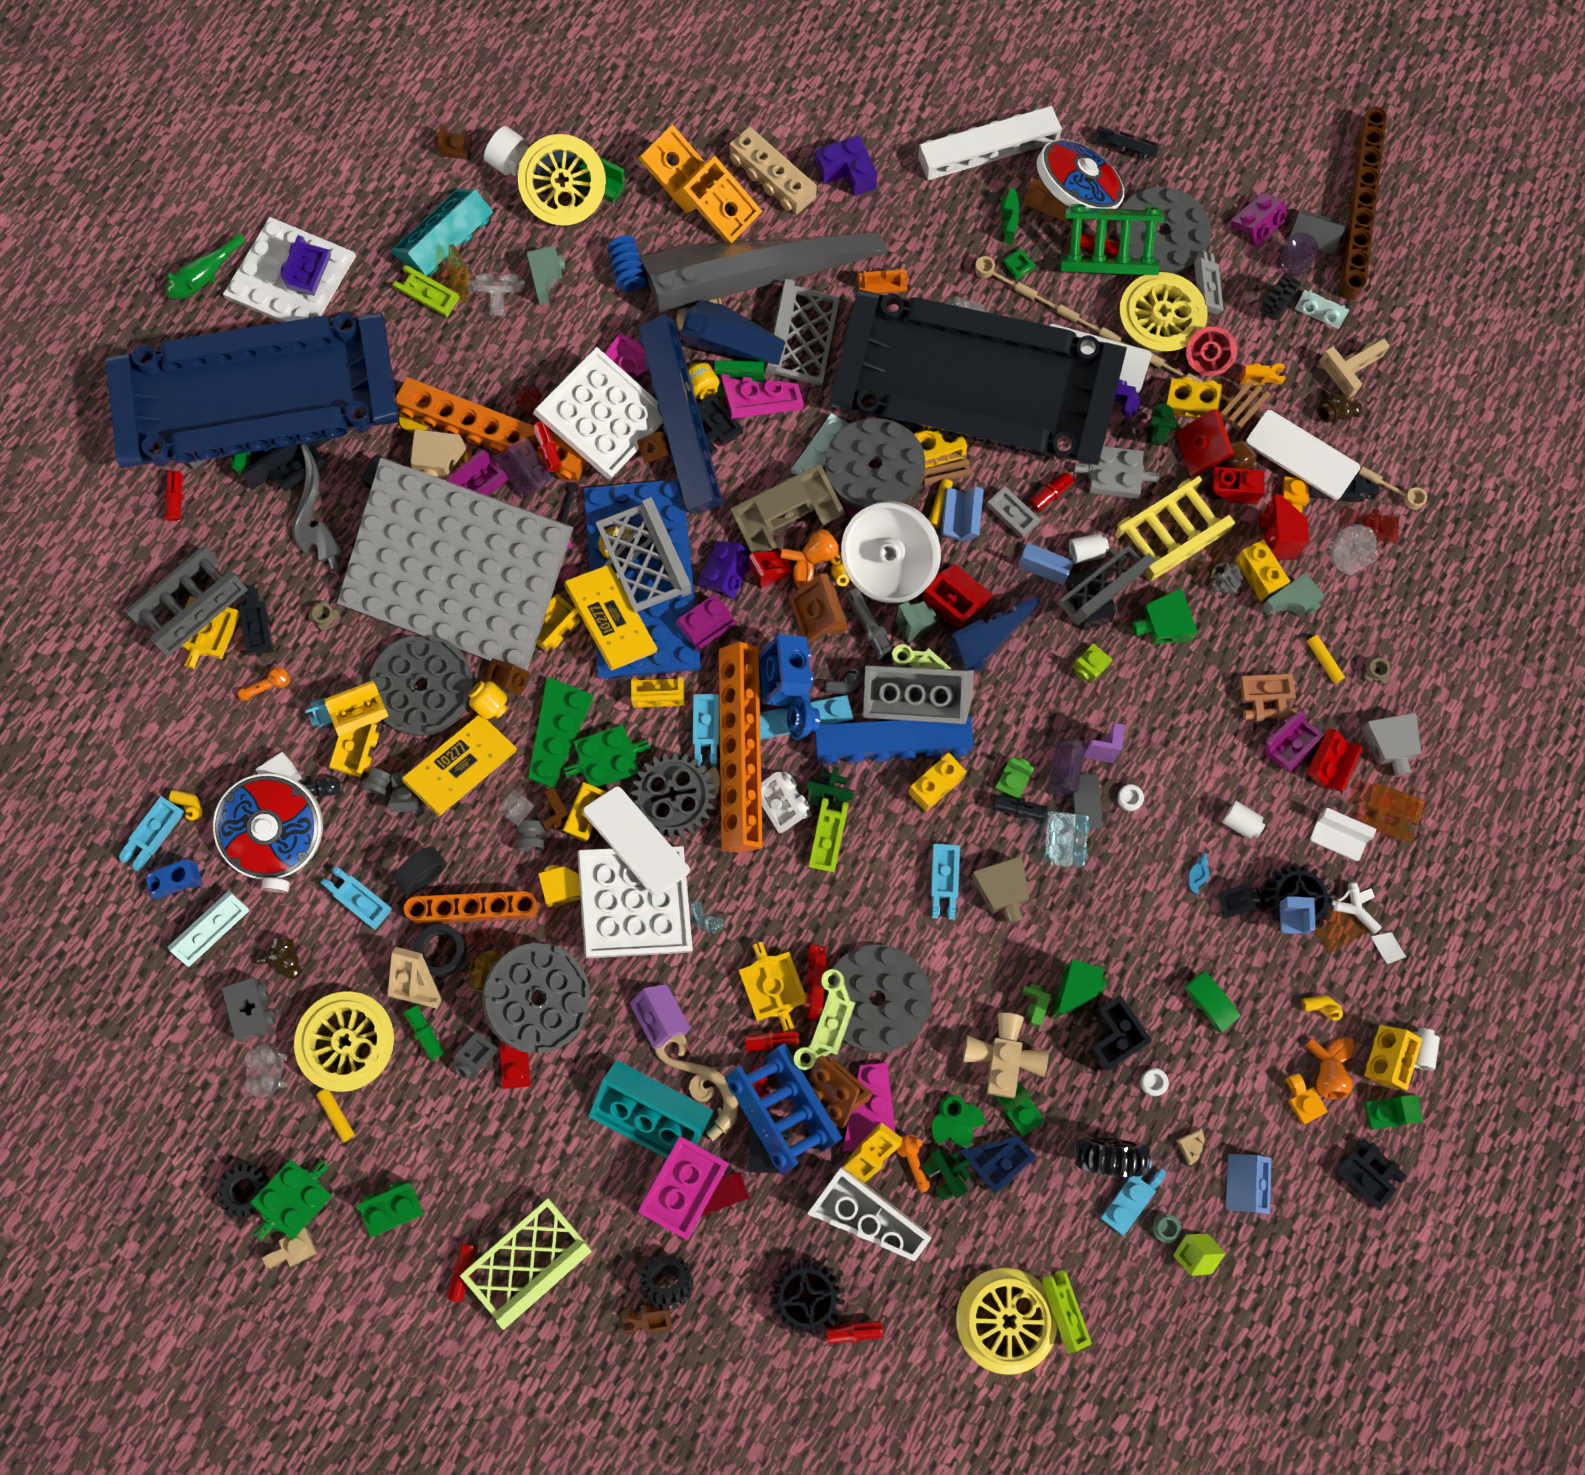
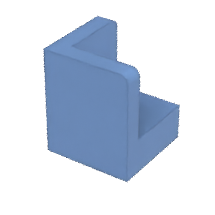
[1280,897,1315,935]

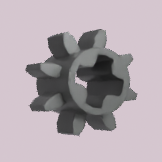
[1210,562,1243,593]

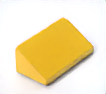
[563,782,607,842]

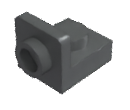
[389,773,420,812]
[453,1033,497,1082]

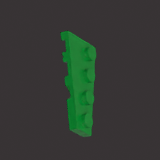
[528,676,595,788]

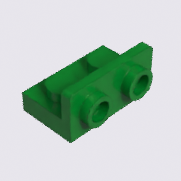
[356,1180,424,1238]

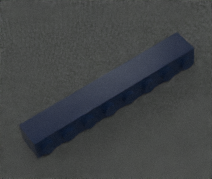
[639,315,724,514]

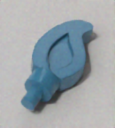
[1188,853,1209,894]

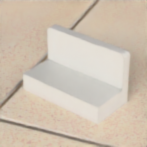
[1310,808,1377,861]

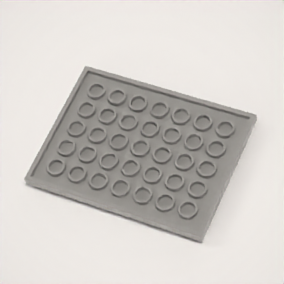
[337,458,574,671]

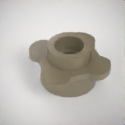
[308,601,340,631]
[1364,657,1390,684]

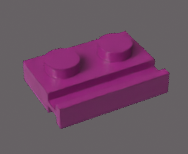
[675,593,738,652]

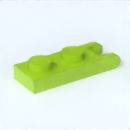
[392,265,460,318]
[809,798,849,873]
[1042,1270,1092,1354]

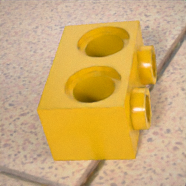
[1167,377,1222,419]
[914,430,967,469]
[1235,539,1290,602]
[908,753,967,812]
[1364,1025,1422,1091]

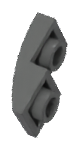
[1071,773,1103,830]

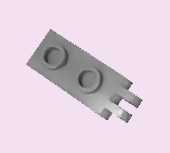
[1194,250,1224,315]

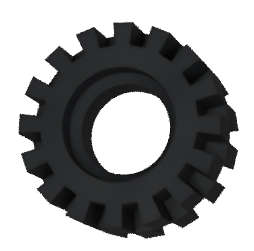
[1260,273,1302,321]
[216,1165,270,1217]
[640,1253,694,1311]

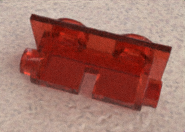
[515,384,551,431]

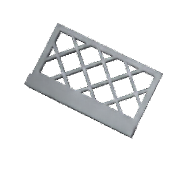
[764,279,840,385]
[596,497,691,613]

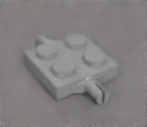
[1074,446,1159,499]

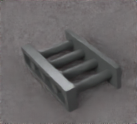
[125,545,248,657]

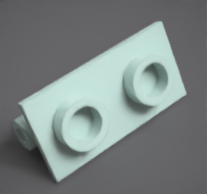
[1295,290,1349,329]

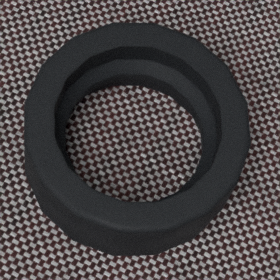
[394,846,447,895]
[413,924,467,977]

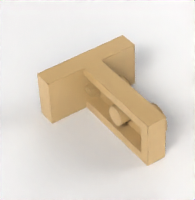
[1319,339,1390,399]

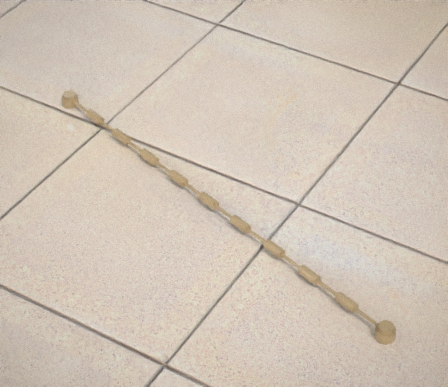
[975,256,1427,510]

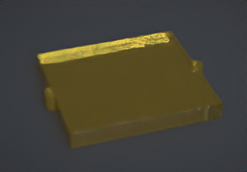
[447,244,471,304]

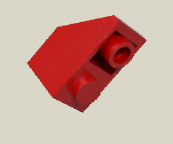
[1213,467,1265,505]

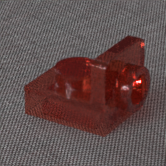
[1362,509,1399,543]

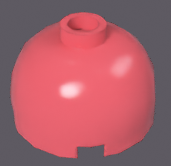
[1186,326,1237,376]

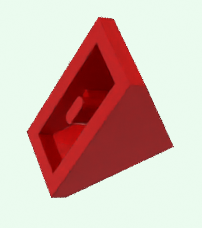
[749,551,794,589]

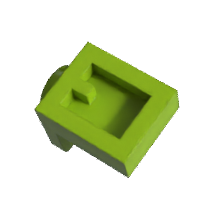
[1073,643,1113,683]

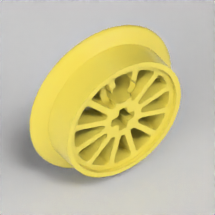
[518,134,606,225]
[1120,272,1208,352]
[294,991,394,1092]
[956,1268,1058,1375]

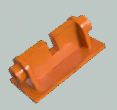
[857,268,907,294]

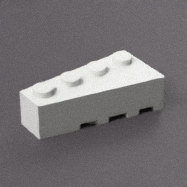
[808,1166,932,1261]

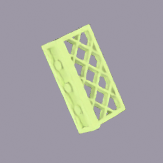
[460,1198,592,1330]

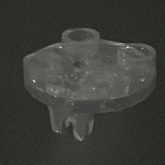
[1328,524,1378,575]
[245,1044,287,1099]

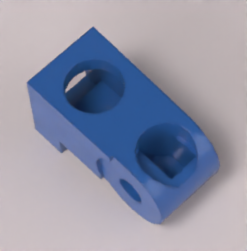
[145,859,203,899]

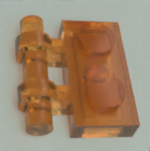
[1361,782,1425,842]

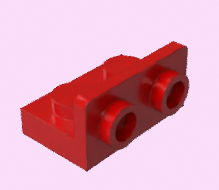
[1307,728,1363,792]

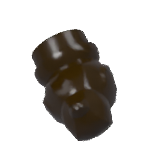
[1317,388,1362,423]
[256,938,303,979]

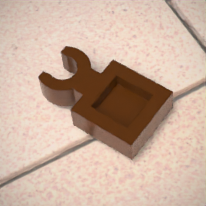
[621,1304,673,1334]

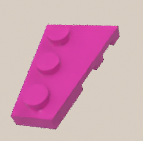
[842,1063,895,1152]

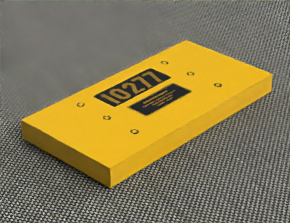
[564,564,657,671]
[402,715,517,817]

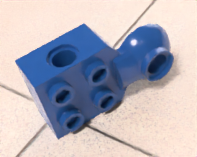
[759,634,820,740]

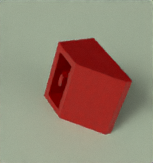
[1259,494,1309,560]
[922,564,994,631]

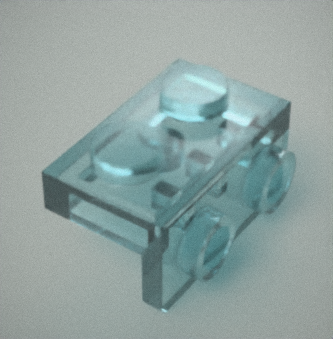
[1044,811,1090,867]

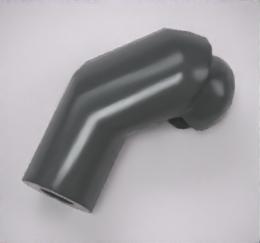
[826,669,862,695]

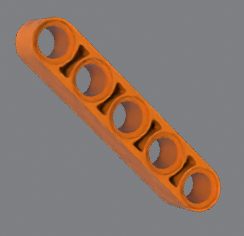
[404,891,539,924]

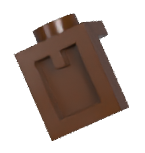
[435,124,473,160]
[637,432,671,463]
[483,658,529,696]
[543,787,569,832]

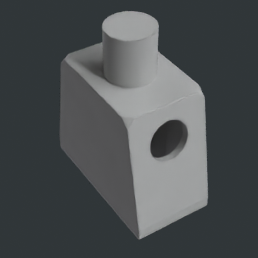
[1361,713,1421,777]

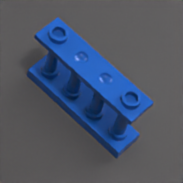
[724,1043,842,1175]

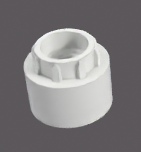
[484,126,529,176]

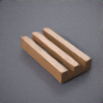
[1220,379,1270,431]
[923,452,973,486]

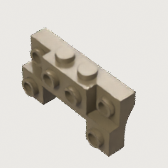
[731,463,845,553]

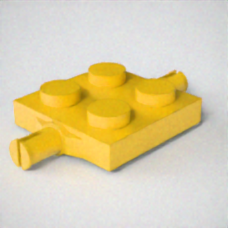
[181,596,240,669]
[739,942,805,1032]

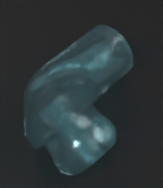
[689,901,724,934]

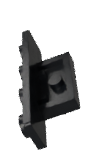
[241,439,331,491]

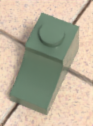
[527,246,565,305]
[1261,573,1325,617]
[896,601,937,643]

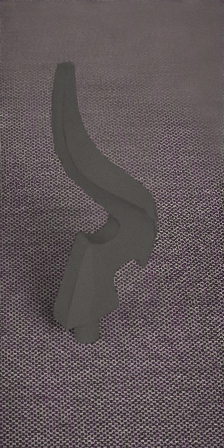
[292,444,345,571]

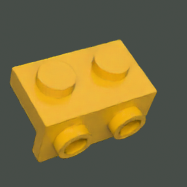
[536,594,581,652]
[324,681,389,736]
[328,723,379,777]

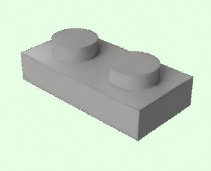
[987,486,1041,539]

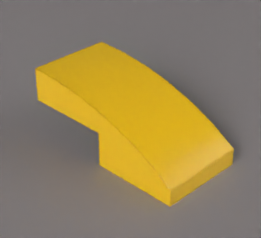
[844,1122,902,1183]

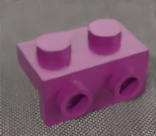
[1231,192,1288,246]
[445,450,508,495]
[1265,710,1325,773]

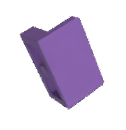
[1082,723,1125,763]
[629,985,691,1049]

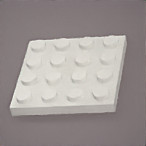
[223,217,356,322]
[533,347,664,481]
[577,846,693,958]

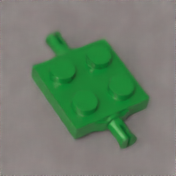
[563,725,651,788]
[250,1159,332,1242]

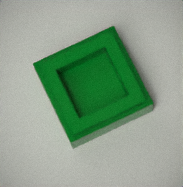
[1002,248,1036,281]

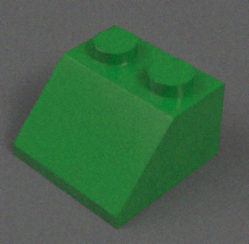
[1050,959,1107,1019]

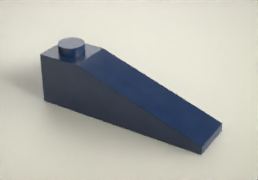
[680,300,786,365]
[948,596,1041,674]

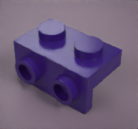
[280,235,331,296]
[1114,379,1141,419]
[698,541,751,599]

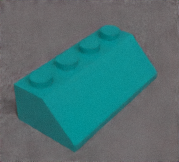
[391,188,493,276]
[589,1060,713,1159]

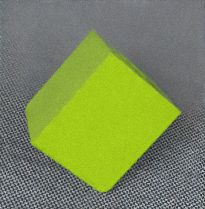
[1173,1234,1226,1276]

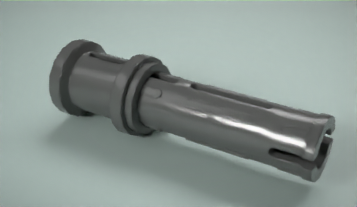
[845,588,896,662]

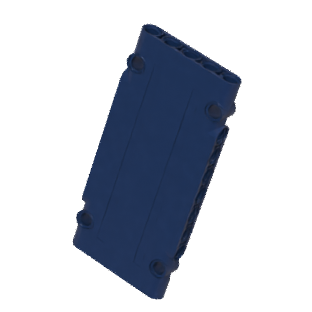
[106,312,400,469]

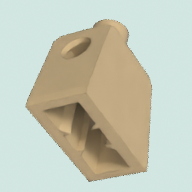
[411,430,467,480]

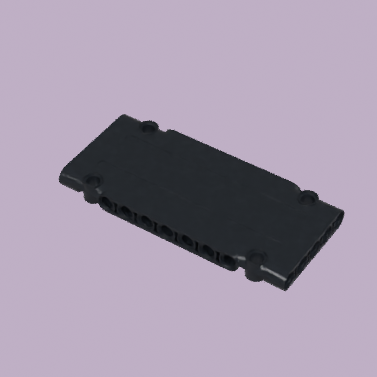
[830,289,1127,465]

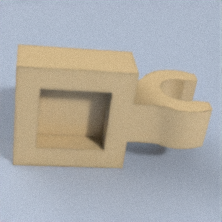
[262,1227,317,1268]

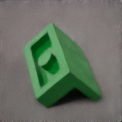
[573,157,625,203]
[715,360,764,398]

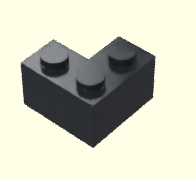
[1087,995,1152,1074]

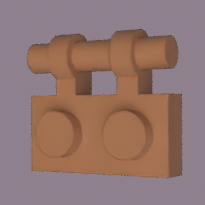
[1239,674,1297,722]

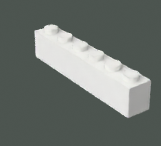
[918,106,1062,181]

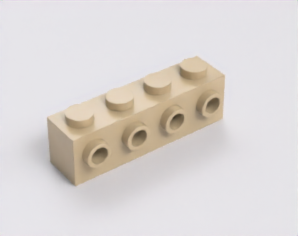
[730,127,817,215]

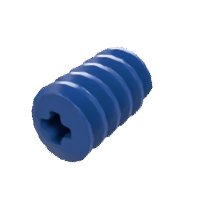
[607,235,647,291]

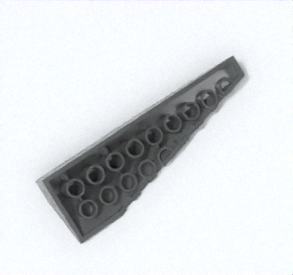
[639,232,888,314]

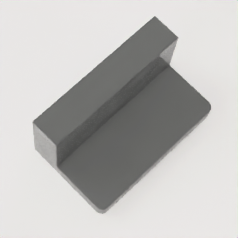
[1289,208,1345,254]

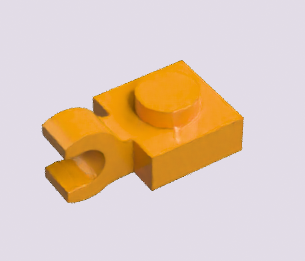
[1240,363,1285,385]
[1282,476,1309,513]
[1285,1073,1328,1125]

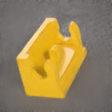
[631,676,684,708]

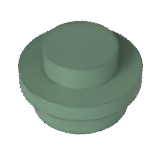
[1153,1214,1181,1243]

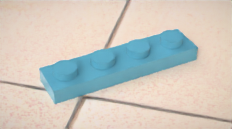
[760,695,853,740]

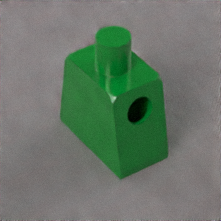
[1132,589,1198,645]

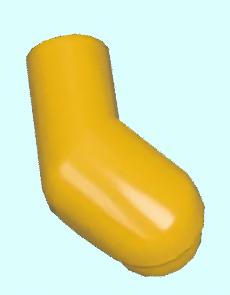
[830,552,849,586]
[169,790,203,821]
[1301,995,1343,1021]

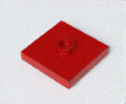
[1175,409,1234,477]

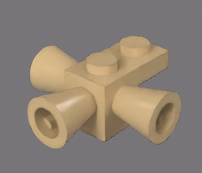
[962,1013,1049,1099]

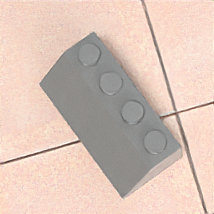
[863,665,974,724]

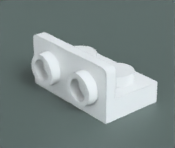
[761,772,812,833]

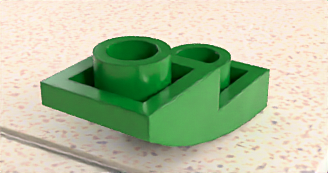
[999,188,1019,245]
[1184,971,1240,1032]

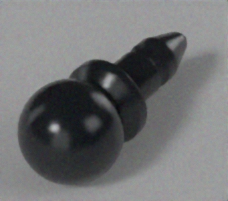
[305,775,341,797]

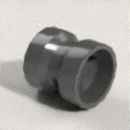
[517,820,544,852]

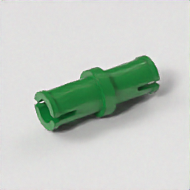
[403,1005,445,1061]

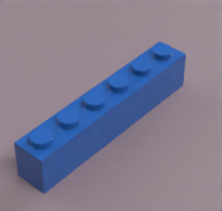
[815,716,974,765]

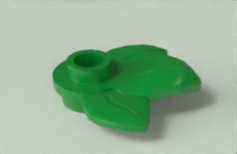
[932,1095,985,1149]

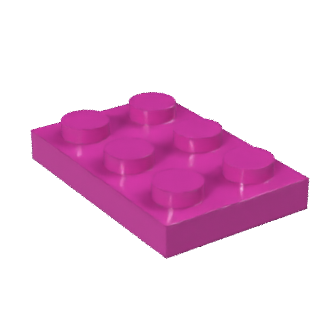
[638,1136,729,1241]

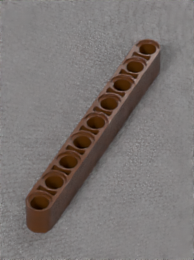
[1339,106,1387,300]

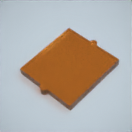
[1315,895,1369,953]

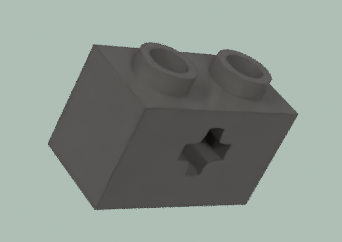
[222,977,276,1043]

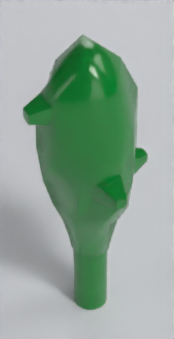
[166,233,246,300]

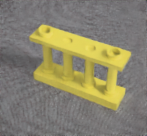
[1115,476,1235,582]

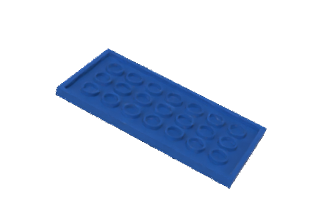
[584,480,701,680]

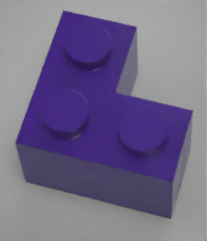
[815,135,877,196]

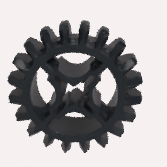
[1262,863,1335,935]
[1074,1137,1151,1177]
[769,1258,845,1338]

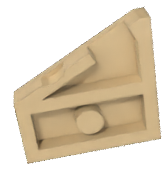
[388,947,441,1009]

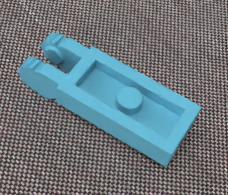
[693,694,720,766]
[119,796,185,871]
[931,844,960,920]
[320,865,393,930]
[1100,1160,1166,1236]

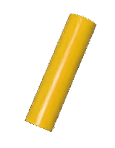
[928,479,953,529]
[1307,635,1345,684]
[316,1089,355,1143]

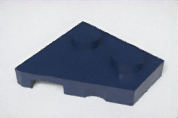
[960,1136,1037,1195]

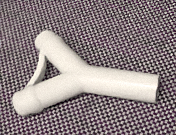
[1330,882,1382,934]

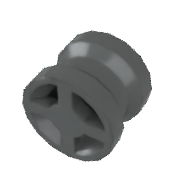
[361,767,392,797]

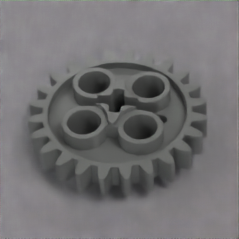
[631,752,717,838]

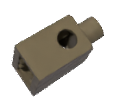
[971,856,1029,924]

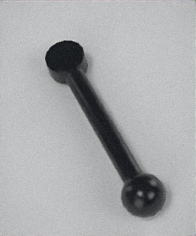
[559,482,577,524]

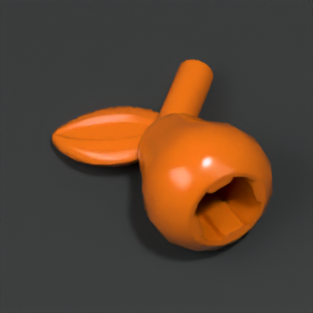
[780,529,839,589]
[1306,1037,1354,1099]

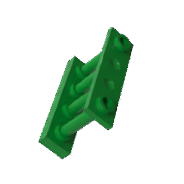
[1061,204,1165,275]

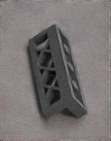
[1057,545,1156,625]

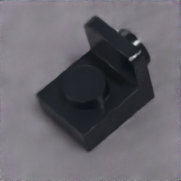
[1217,883,1262,919]

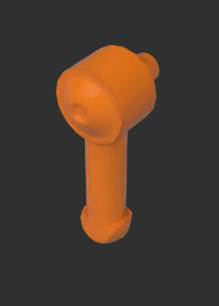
[238,667,291,701]
[896,1134,930,1192]

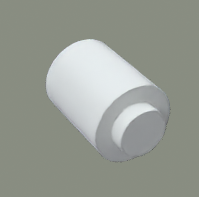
[1069,533,1109,564]
[1222,801,1265,839]
[1412,1028,1440,1071]

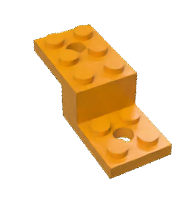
[638,124,762,244]

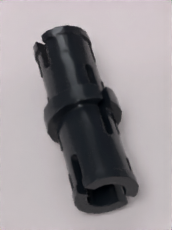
[992,794,1047,822]

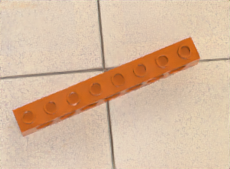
[396,377,587,482]
[719,642,763,853]

